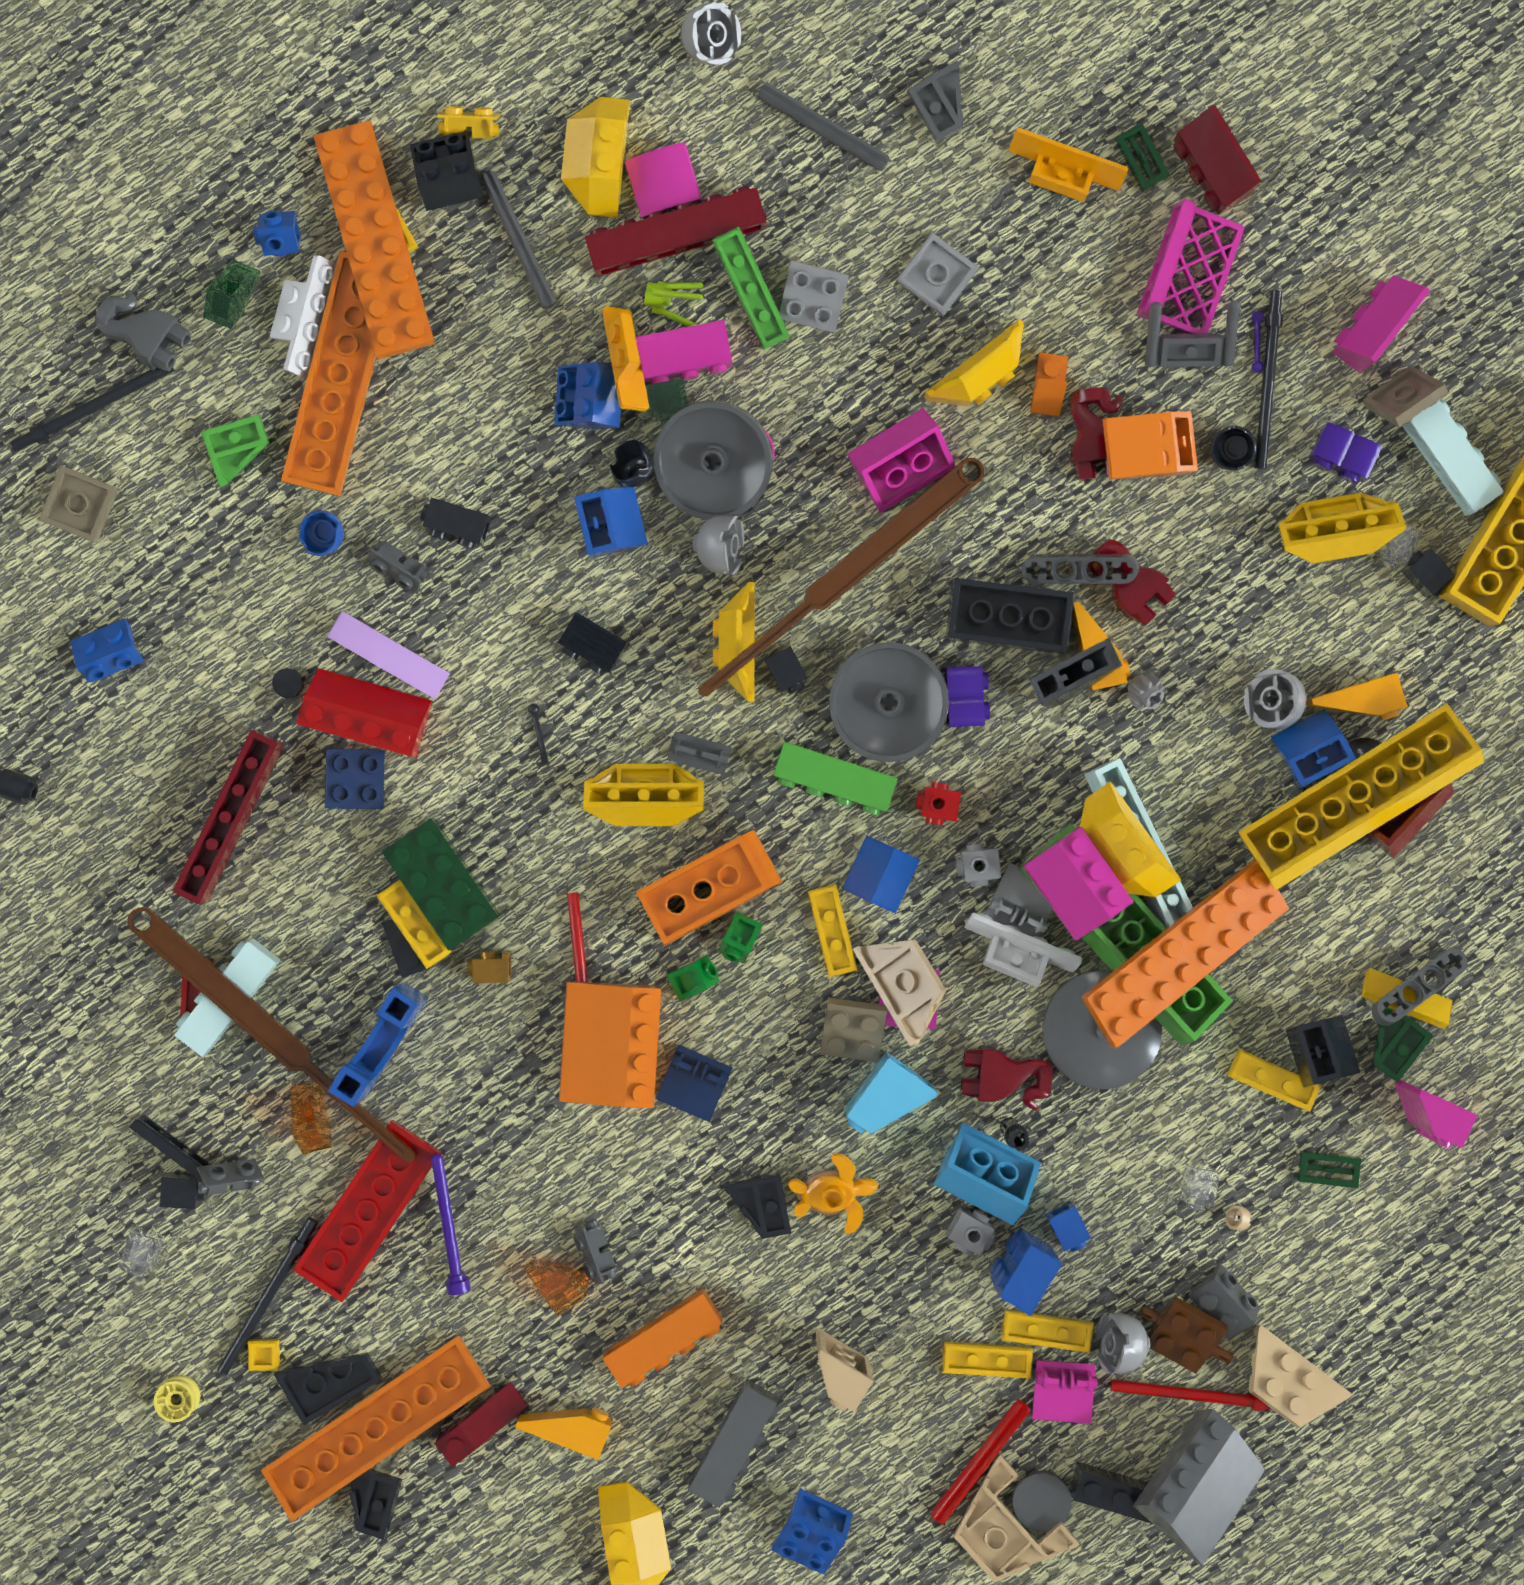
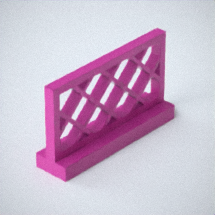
[1136,199,1245,334]

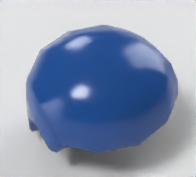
[298,510,344,556]

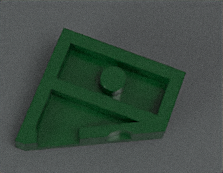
[1372,1007,1434,1083]

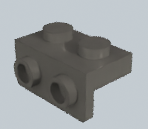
[1188,1264,1260,1339]

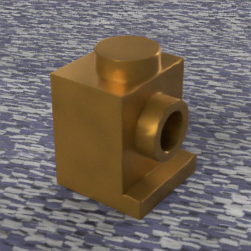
[467,951,511,983]

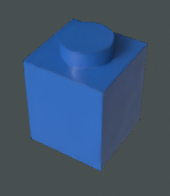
[1045,1201,1091,1252]

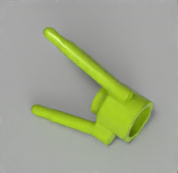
[644,281,704,327]

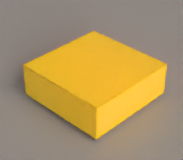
[248,1339,280,1371]

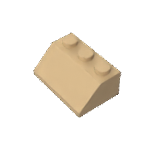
[816,1328,873,1413]

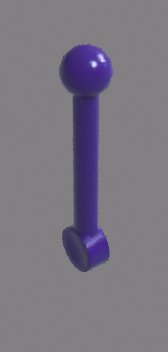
[1251,311,1264,373]

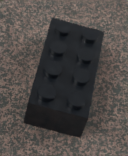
[945,578,1074,654]

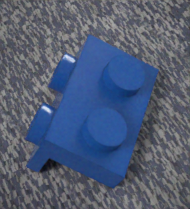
[70,619,143,683]

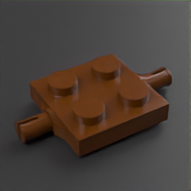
[1138,1296,1233,1374]

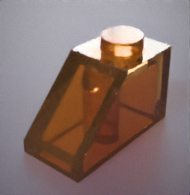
[290,1081,332,1154]
[524,1259,590,1317]

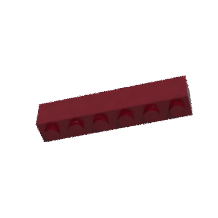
[585,186,767,278]
[172,730,285,905]

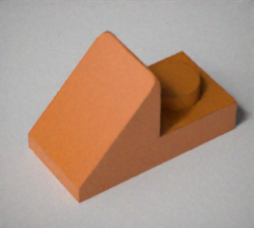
[1030,352,1069,417]

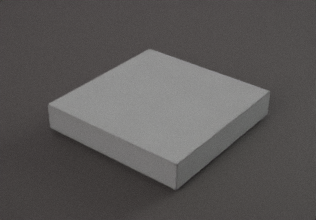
[896,232,979,317]

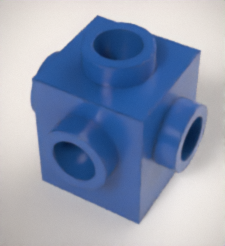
[253,210,301,257]

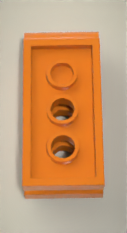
[636,830,782,946]

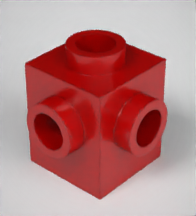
[915,782,961,825]

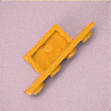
[1009,128,1128,202]
[602,306,649,412]

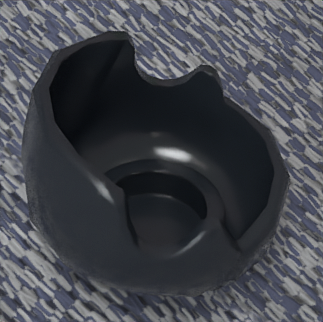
[1210,426,1257,471]
[610,439,654,488]

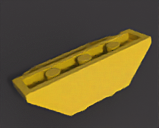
[561,97,630,218]
[924,319,1024,407]
[1278,493,1406,564]
[713,582,755,703]
[583,764,704,826]
[1080,781,1181,897]
[598,1481,671,1585]

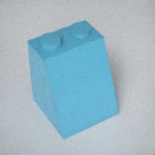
[844,1051,938,1134]

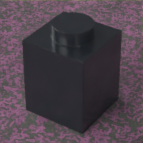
[1401,549,1455,598]
[764,646,808,695]
[159,1172,207,1209]

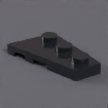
[274,1352,383,1425]

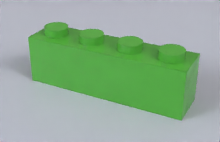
[773,742,898,816]

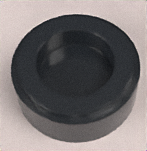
[272,668,304,698]

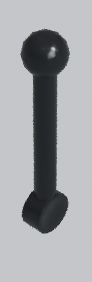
[528,703,549,764]

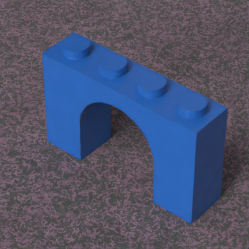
[328,982,429,1107]

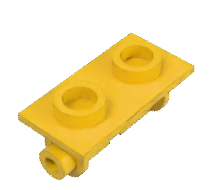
[437,106,500,139]

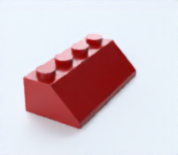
[296,668,433,758]

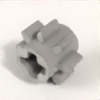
[1127,673,1165,711]

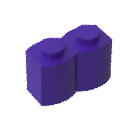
[1308,422,1382,484]
[945,666,990,727]

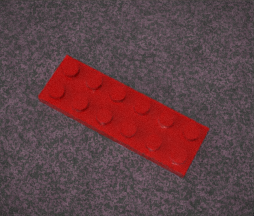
[293,1119,442,1302]

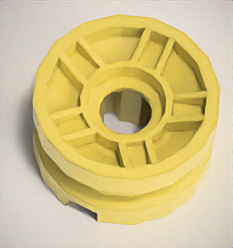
[153,1375,201,1423]

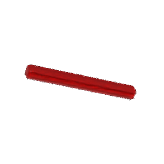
[931,1399,1030,1524]

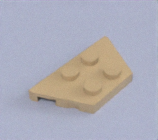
[853,940,947,1047]
[1249,1325,1352,1427]

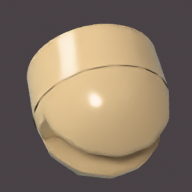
[1226,1205,1252,1231]

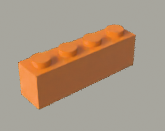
[602,1288,723,1389]

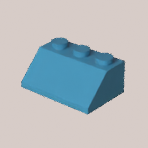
[933,1123,1041,1225]

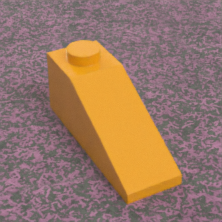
[1072,602,1130,692]
[1306,673,1408,720]
[515,1408,613,1460]

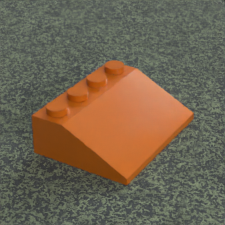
[559,982,661,1108]

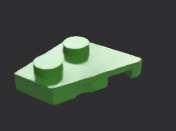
[201,415,270,487]

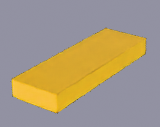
[376,880,451,969]
[808,884,857,977]
[1361,968,1453,1029]
[1227,1048,1322,1112]
[1001,1309,1094,1353]
[942,1341,1033,1379]

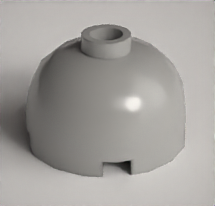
[681,2,742,65]
[693,515,744,575]
[1244,669,1307,729]
[1095,1313,1150,1374]

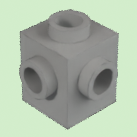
[955,843,1001,887]
[946,1207,995,1256]

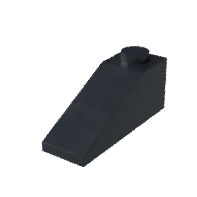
[1029,638,1122,708]

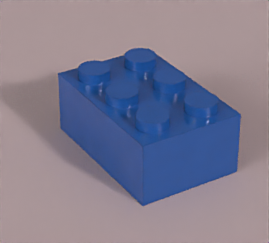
[989,1227,1062,1316]

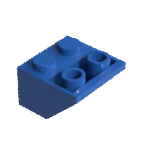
[554,362,621,429]
[574,487,648,559]
[1271,709,1356,789]

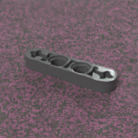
[1021,554,1139,584]
[1372,948,1468,1026]

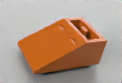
[1103,411,1198,479]

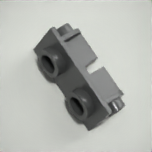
[368,541,430,594]
[667,732,732,775]
[197,1159,264,1196]
[573,1219,617,1284]

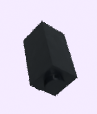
[420,497,492,549]

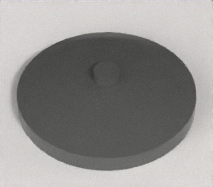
[653,400,773,520]
[829,642,949,762]
[1042,970,1162,1089]

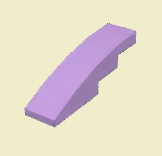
[327,611,450,699]

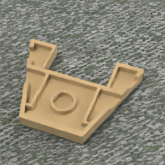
[954,1453,1080,1583]

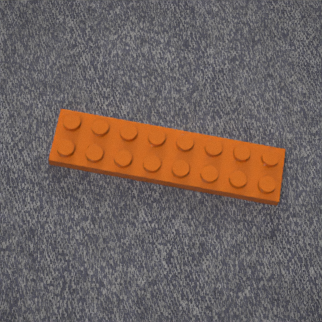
[313,120,435,360]
[281,251,376,497]
[1081,859,1289,1048]
[261,1336,491,1522]

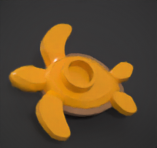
[788,1153,879,1234]

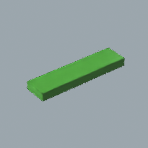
[712,227,790,350]

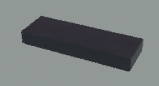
[129,1115,212,1181]

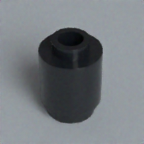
[0,769,38,805]

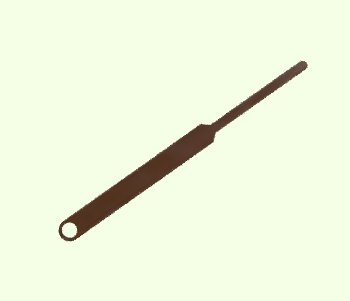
[698,458,984,696]
[127,907,416,1162]

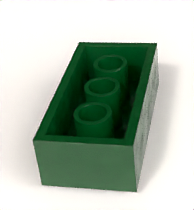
[382,818,501,951]

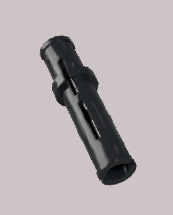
[1000,1117,1029,1151]

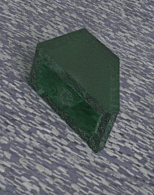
[203,260,260,329]
[645,379,688,424]

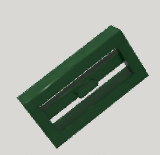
[1115,123,1170,192]
[1297,1151,1362,1188]

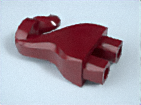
[1070,387,1123,482]
[1087,539,1176,626]
[960,1046,1052,1111]

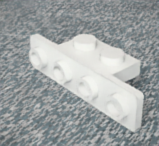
[270,255,336,378]
[965,913,1083,987]

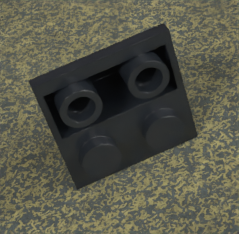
[410,130,484,211]
[1286,1015,1361,1088]

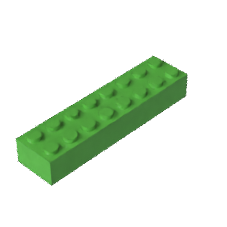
[1019,824,1233,1045]

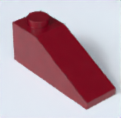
[434,1381,528,1467]

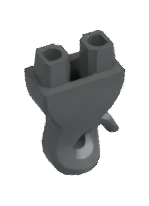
[95,289,191,372]

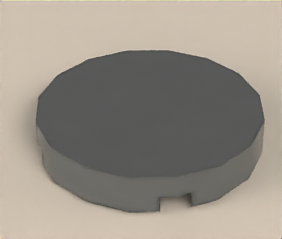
[1012,1470,1072,1532]

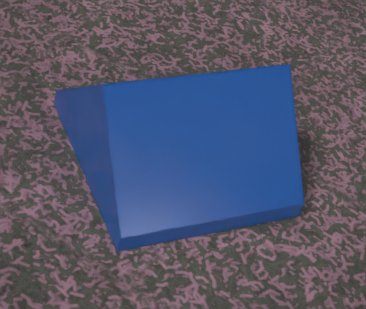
[842,835,920,913]

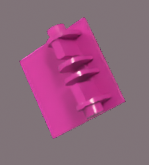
[1032,1360,1098,1424]

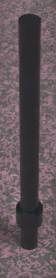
[1255,290,1284,470]
[10,367,175,452]
[217,1217,318,1375]

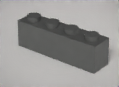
[688,1379,779,1508]

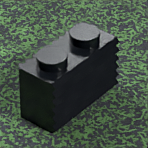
[558,612,629,676]

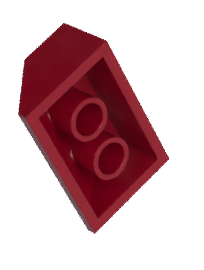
[1173,104,1262,215]
[1366,783,1454,858]

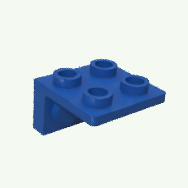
[771,1488,853,1574]

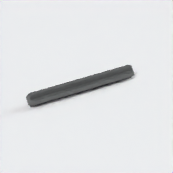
[758,83,889,171]
[480,171,556,309]

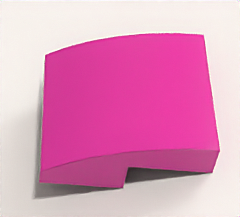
[625,142,702,219]

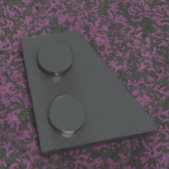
[907,61,963,144]

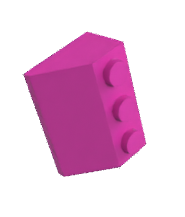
[1332,275,1431,373]
[636,319,732,386]
[847,408,956,513]
[1023,827,1134,941]
[1394,1080,1478,1149]

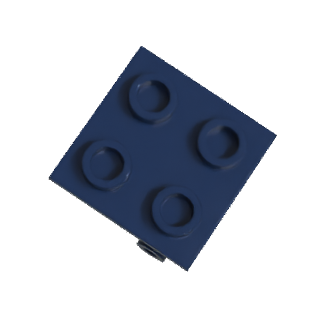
[325,749,385,809]
[655,1044,733,1122]

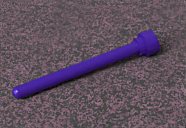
[431,1153,471,1295]

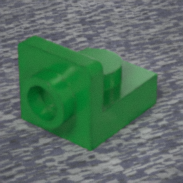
[718,912,763,963]
[667,955,719,1001]

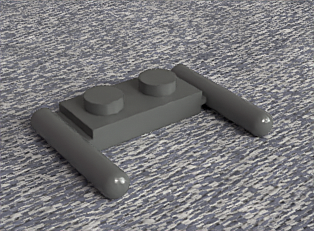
[1145,301,1240,367]

